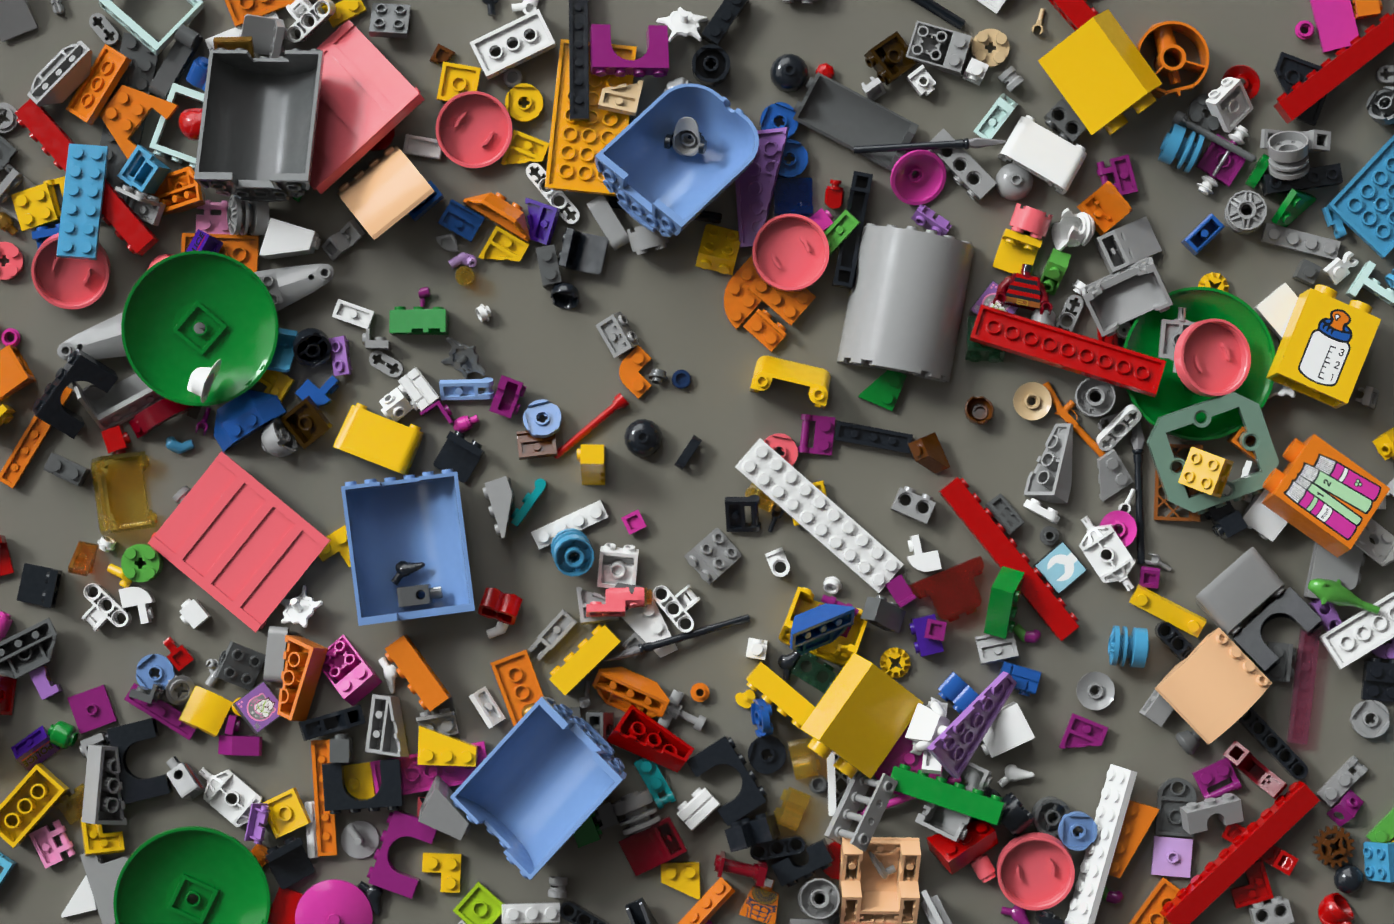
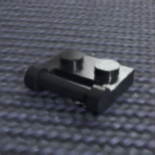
[725,495,761,532]

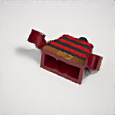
[993,264,1053,315]

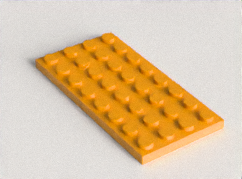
[545,39,637,196]

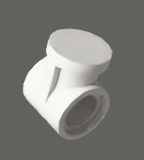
[765,547,790,577]

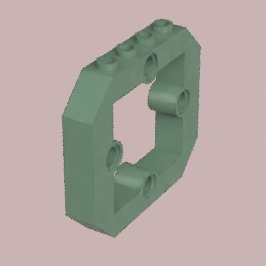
[1147,392,1279,515]

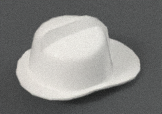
[187,359,222,403]

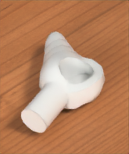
[512,0,539,15]
[378,657,397,694]
[998,764,1035,788]

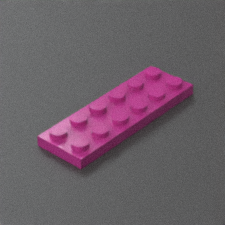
[370,741,487,795]

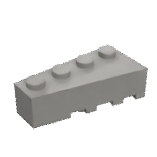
[81,745,127,825]

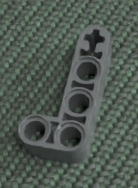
[148,24,203,100]

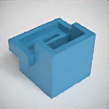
[117,145,171,194]

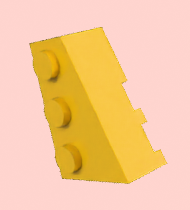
[577,444,606,485]

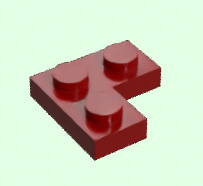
[1230,860,1274,908]

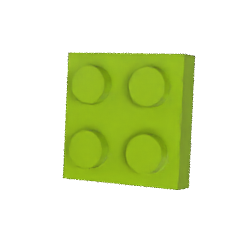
[453,881,504,924]

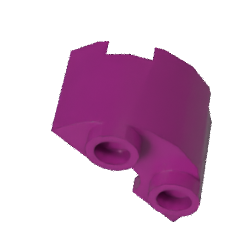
[489,375,527,419]

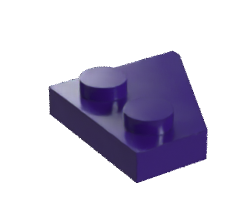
[525,198,561,245]

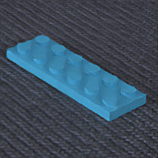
[56,143,109,260]

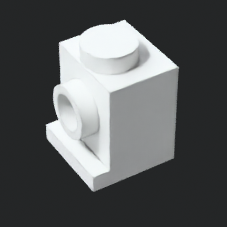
[962,58,989,86]
[906,64,936,97]
[746,638,768,660]

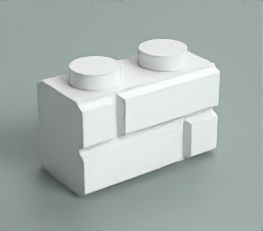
[398,367,440,411]
[677,787,721,831]

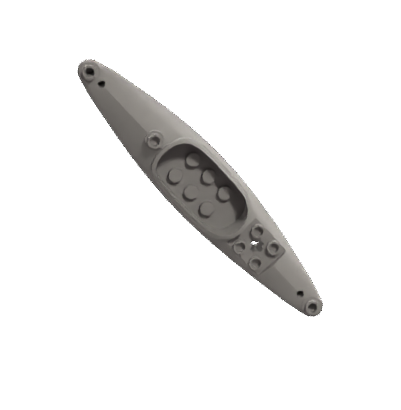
[57,264,334,360]

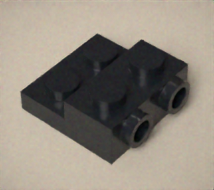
[1361,657,1394,702]

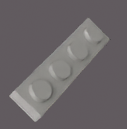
[1261,223,1341,260]

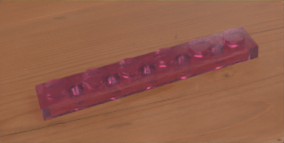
[1287,629,1321,745]

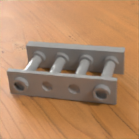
[824,771,898,852]

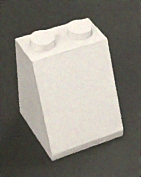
[259,218,321,259]
[1242,488,1288,542]
[981,702,1035,758]

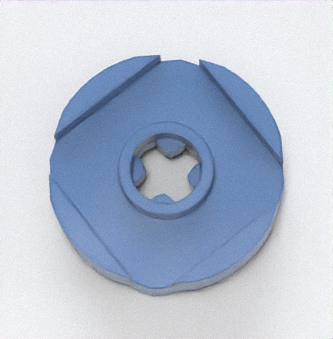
[523,399,562,438]
[136,654,176,690]
[1058,811,1097,851]

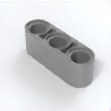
[586,195,630,251]
[263,626,289,683]

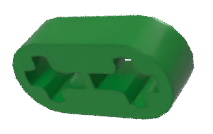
[1245,153,1269,189]

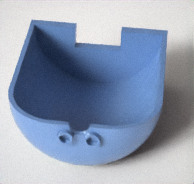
[595,83,759,237]

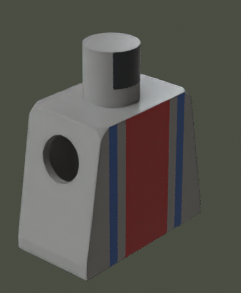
[166,756,206,801]

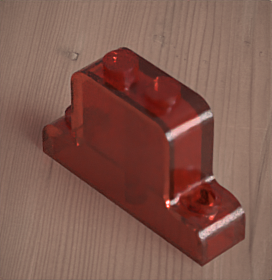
[908,556,984,622]

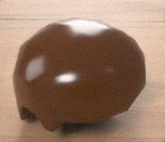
[964,396,994,425]

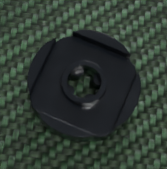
[748,735,786,774]

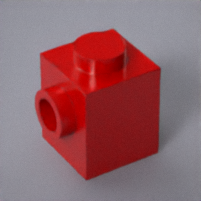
[101,425,131,456]

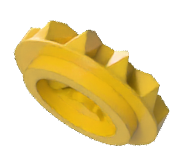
[1198,272,1229,292]
[880,647,911,678]

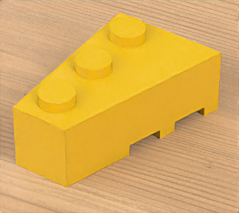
[417,725,478,767]

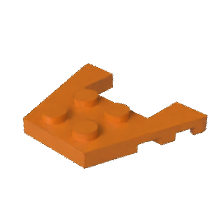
[99,85,179,159]

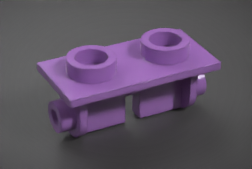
[911,204,952,236]
[329,335,353,376]
[244,803,270,844]

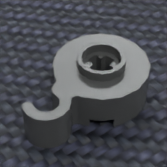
[1031,796,1082,837]

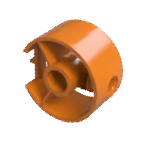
[1135,21,1209,99]

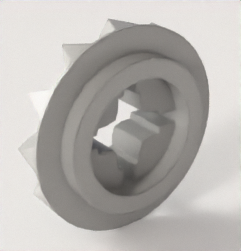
[0,103,18,133]
[165,674,195,705]

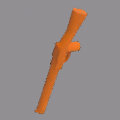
[1043,381,1106,457]

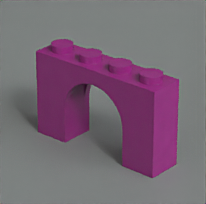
[589,24,669,78]
[367,810,437,899]

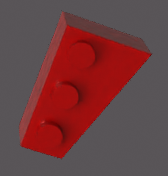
[926,820,998,875]

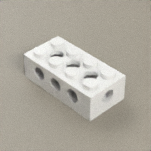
[470,9,556,80]

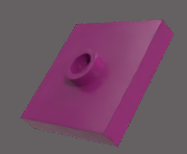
[68,684,118,734]

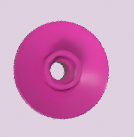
[1100,510,1137,547]

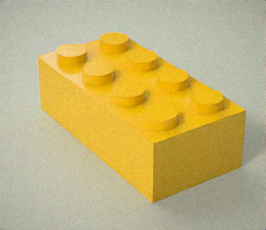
[549,624,621,695]
[746,661,815,729]
[0,763,70,848]

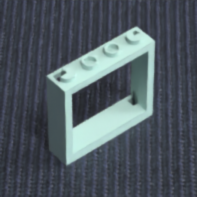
[99,0,204,56]
[149,83,204,169]

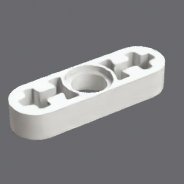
[1096,404,1142,451]

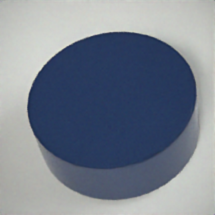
[672,370,691,389]

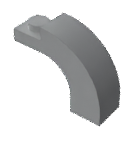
[1260,129,1331,153]

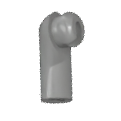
[205,659,219,688]

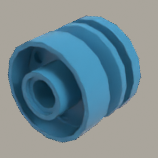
[1158,123,1205,173]
[551,528,594,577]
[1108,625,1149,668]

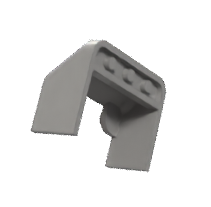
[72,373,164,430]

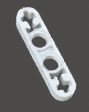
[526,163,580,225]

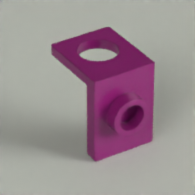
[420,400,454,425]
[885,574,917,608]
[1326,789,1364,827]

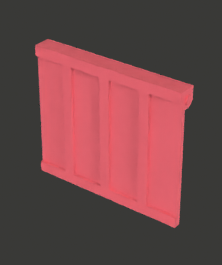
[310,19,425,194]
[148,451,331,633]

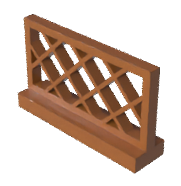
[1154,444,1203,522]

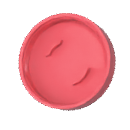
[435,91,513,168]
[752,213,829,292]
[31,233,111,309]
[1174,319,1251,397]
[996,832,1075,911]

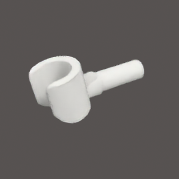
[1118,488,1136,513]

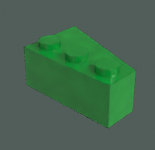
[389,306,449,335]
[984,566,1025,639]

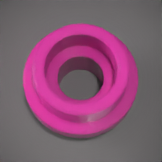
[1295,20,1314,40]
[1,328,21,346]

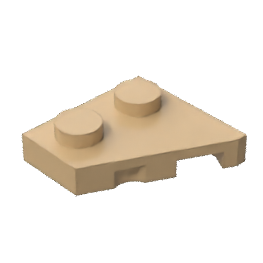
[598,80,644,116]

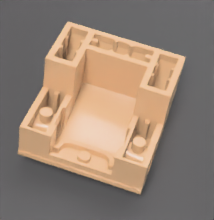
[337,146,435,240]
[1155,627,1272,745]
[839,837,921,924]

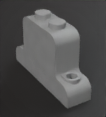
[1303,542,1366,598]
[80,853,130,924]

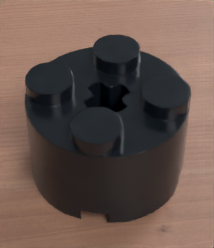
[692,44,730,86]
[1001,792,1035,838]

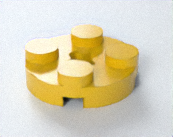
[505,83,543,122]

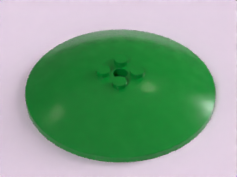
[121,251,278,406]
[1123,287,1275,441]
[113,826,270,924]

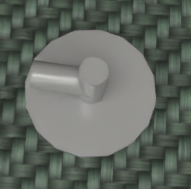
[341,820,379,859]

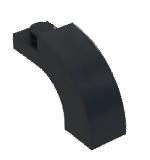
[299,705,366,741]

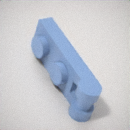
[439,377,495,400]

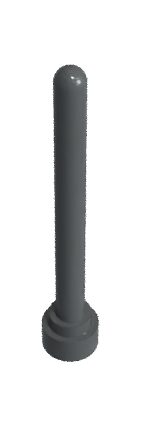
[1172,111,1257,163]

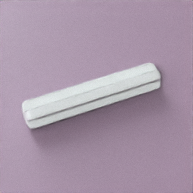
[304,801,319,858]

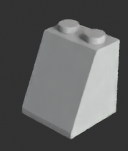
[418,775,471,840]

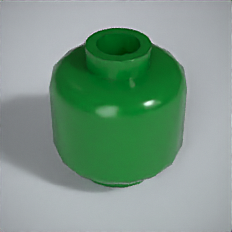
[48,721,78,749]

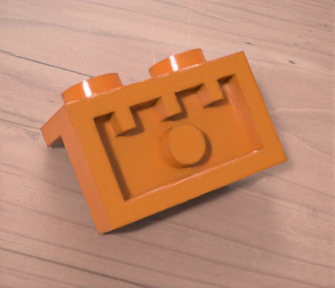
[743,309,787,352]

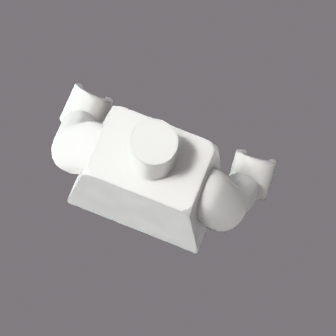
[905,697,950,756]

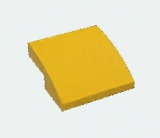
[179,686,233,737]

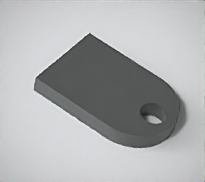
[1154,778,1197,837]

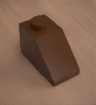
[908,432,950,474]

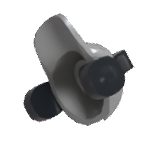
[664,117,707,157]

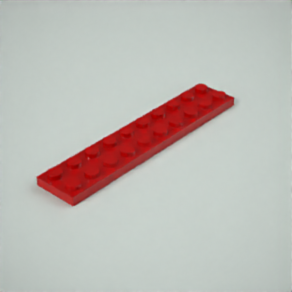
[970,304,1166,397]

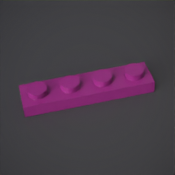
[124,683,197,740]

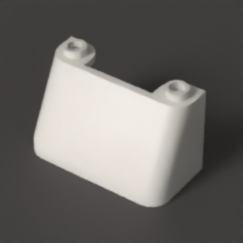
[998,115,1087,195]

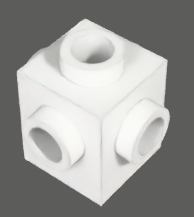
[379,387,414,422]

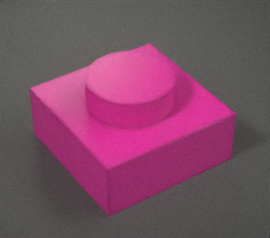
[621,510,647,535]

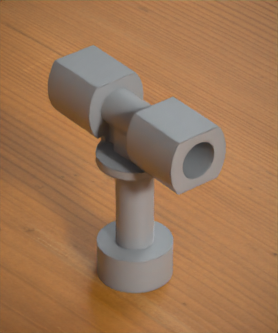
[657,689,706,731]

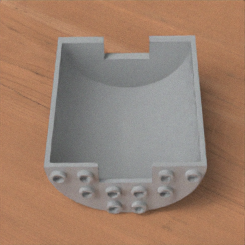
[837,223,974,383]

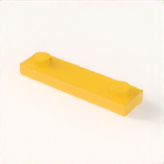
[1129,584,1207,638]

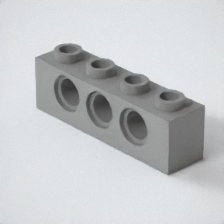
[928,128,997,201]

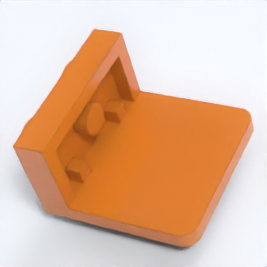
[1077,181,1132,236]

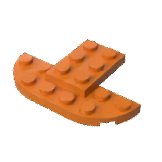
[724,255,816,330]

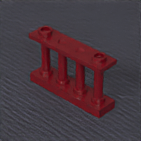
[714,851,768,887]

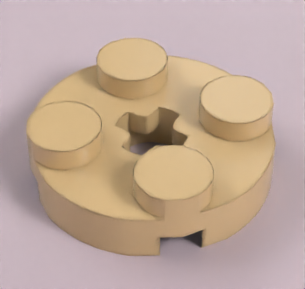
[971,29,1010,68]

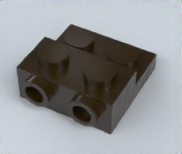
[864,31,919,86]
[280,396,333,449]

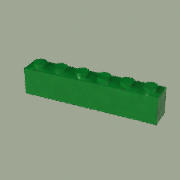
[890,763,1007,825]

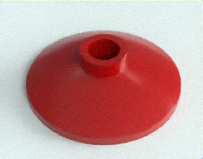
[1222,65,1260,99]

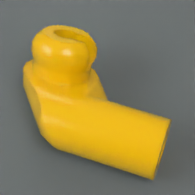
[107,563,132,588]

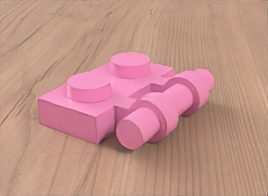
[196,200,231,235]
[29,819,76,869]

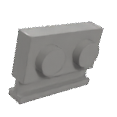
[975,632,1019,665]

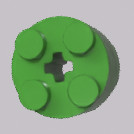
[121,544,163,582]

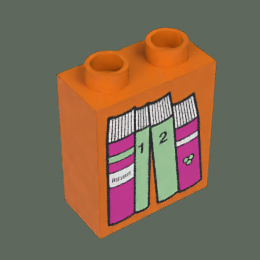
[1262,434,1390,558]

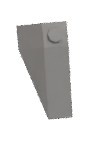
[1024,423,1073,503]

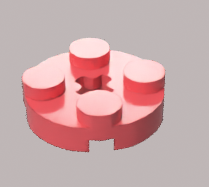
[0,242,24,280]
[764,433,798,465]

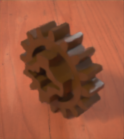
[1312,825,1355,868]

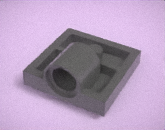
[369,3,411,39]
[215,641,266,691]

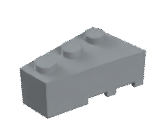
[365,694,409,757]

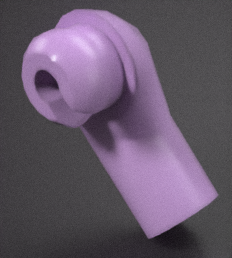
[448,252,477,269]

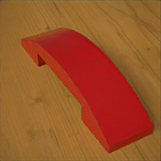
[1221,823,1299,876]

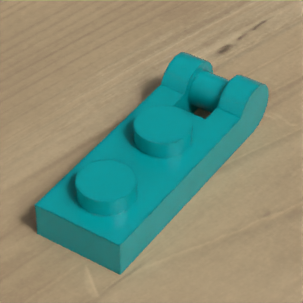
[511,478,547,527]
[634,757,676,809]

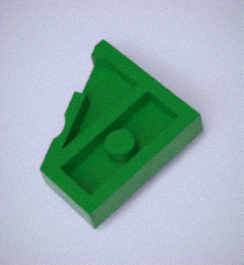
[1271,188,1317,227]
[858,370,907,411]

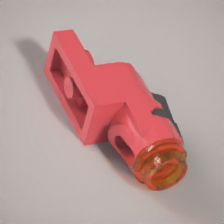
[586,583,652,617]

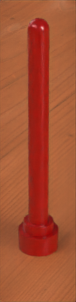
[554,393,629,459]

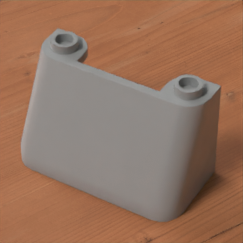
[1082,257,1173,337]
[1196,547,1285,636]
[915,761,993,842]

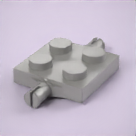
[1158,307,1195,373]

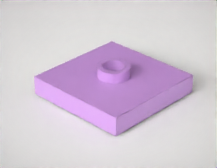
[1151,836,1193,878]

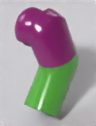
[1013,623,1041,643]
[1102,884,1123,904]

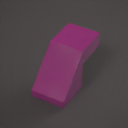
[218,735,262,756]

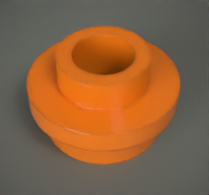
[690,683,710,702]

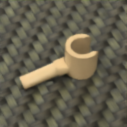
[1031,8,1045,35]

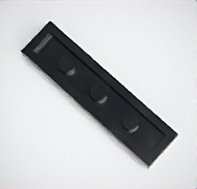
[834,421,913,454]

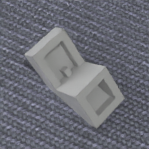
[321,219,366,261]

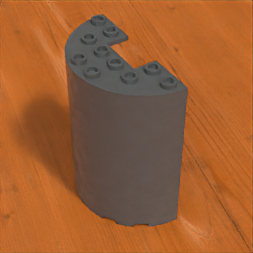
[194,48,324,202]

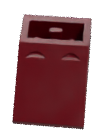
[618,815,687,876]

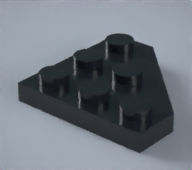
[1274,52,1327,126]

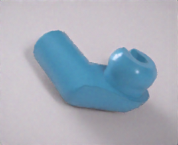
[166,436,195,454]

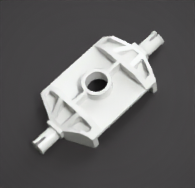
[1079,515,1136,591]
[1355,518,1394,567]
[198,767,268,827]

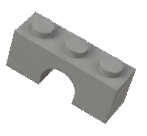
[1180,793,1244,835]

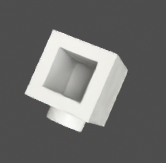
[179,598,211,629]

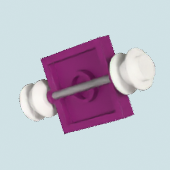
[1196,125,1249,195]

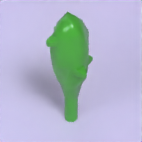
[1308,578,1380,614]

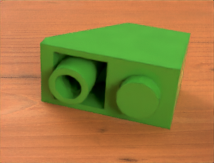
[1040,248,1071,296]

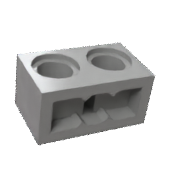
[891,486,936,524]
[1248,896,1295,924]

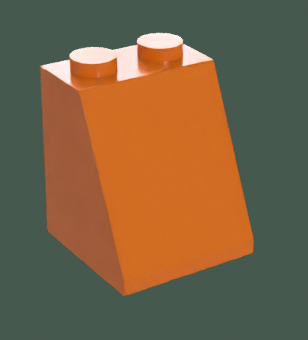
[0,345,36,402]

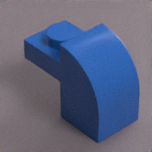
[295,375,340,407]

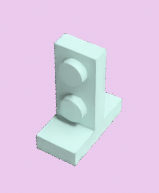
[973,93,1018,139]
[1345,261,1394,306]

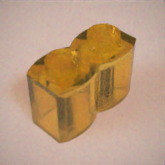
[787,736,821,780]
[774,787,811,831]

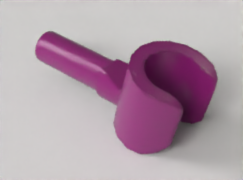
[418,287,430,307]
[195,408,211,436]

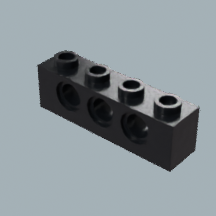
[1261,163,1343,196]

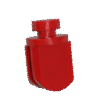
[824,179,844,209]

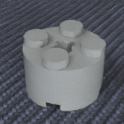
[627,225,669,255]

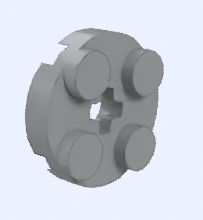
[1350,700,1390,738]

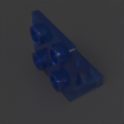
[774,178,813,216]

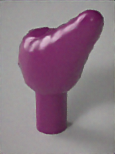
[1001,905,1030,924]

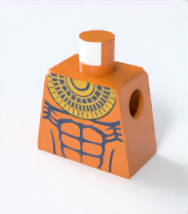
[739,877,779,924]

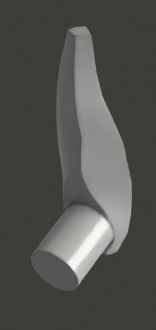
[869,851,896,879]

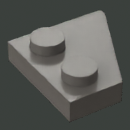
[1097,449,1134,501]

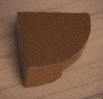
[429,43,456,63]

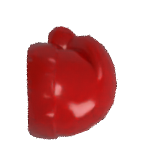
[179,108,203,141]
[1318,893,1354,924]

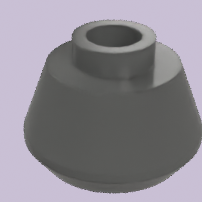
[1176,730,1201,755]

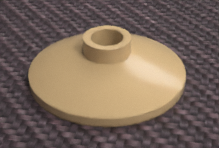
[1013,382,1052,420]

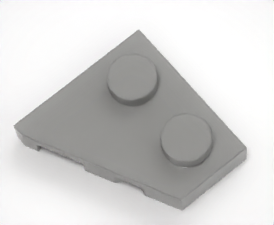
[576,587,619,625]

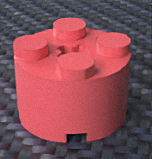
[1009,203,1053,240]

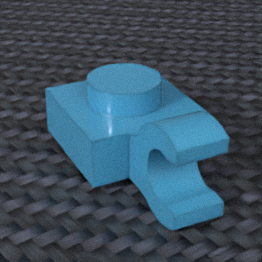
[1322,207,1347,239]

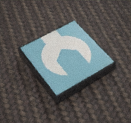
[1033,541,1087,595]

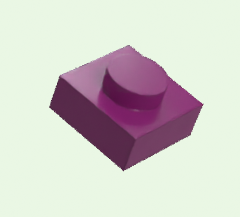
[1139,566,1161,589]
[924,619,947,641]
[225,714,241,735]

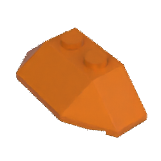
[152,166,206,215]
[463,192,531,243]
[592,666,670,718]

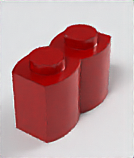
[478,588,523,625]

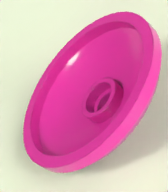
[890,150,946,205]

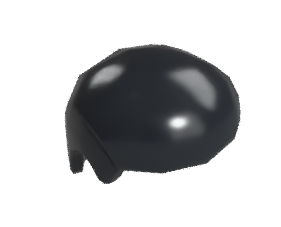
[550,282,580,309]
[1334,864,1364,894]

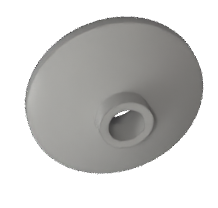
[1076,672,1115,710]

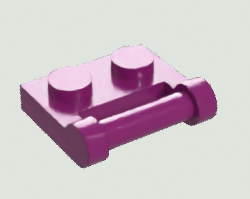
[798,414,835,456]
[1192,758,1242,800]

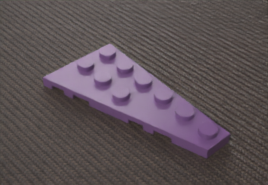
[735,127,789,248]
[926,671,1017,779]

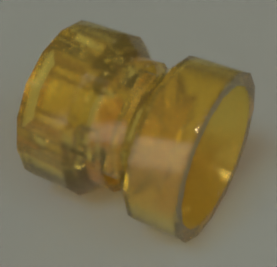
[455,266,475,287]

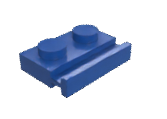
[438,199,485,242]

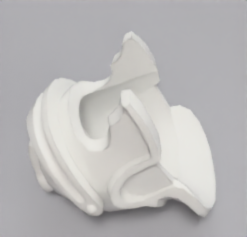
[1052,208,1095,251]

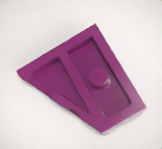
[1059,713,1108,749]

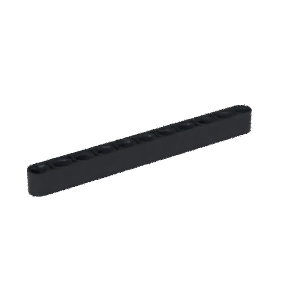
[1155,622,1308,779]

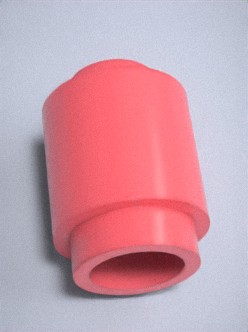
[970,854,997,883]

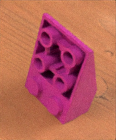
[322,635,382,706]

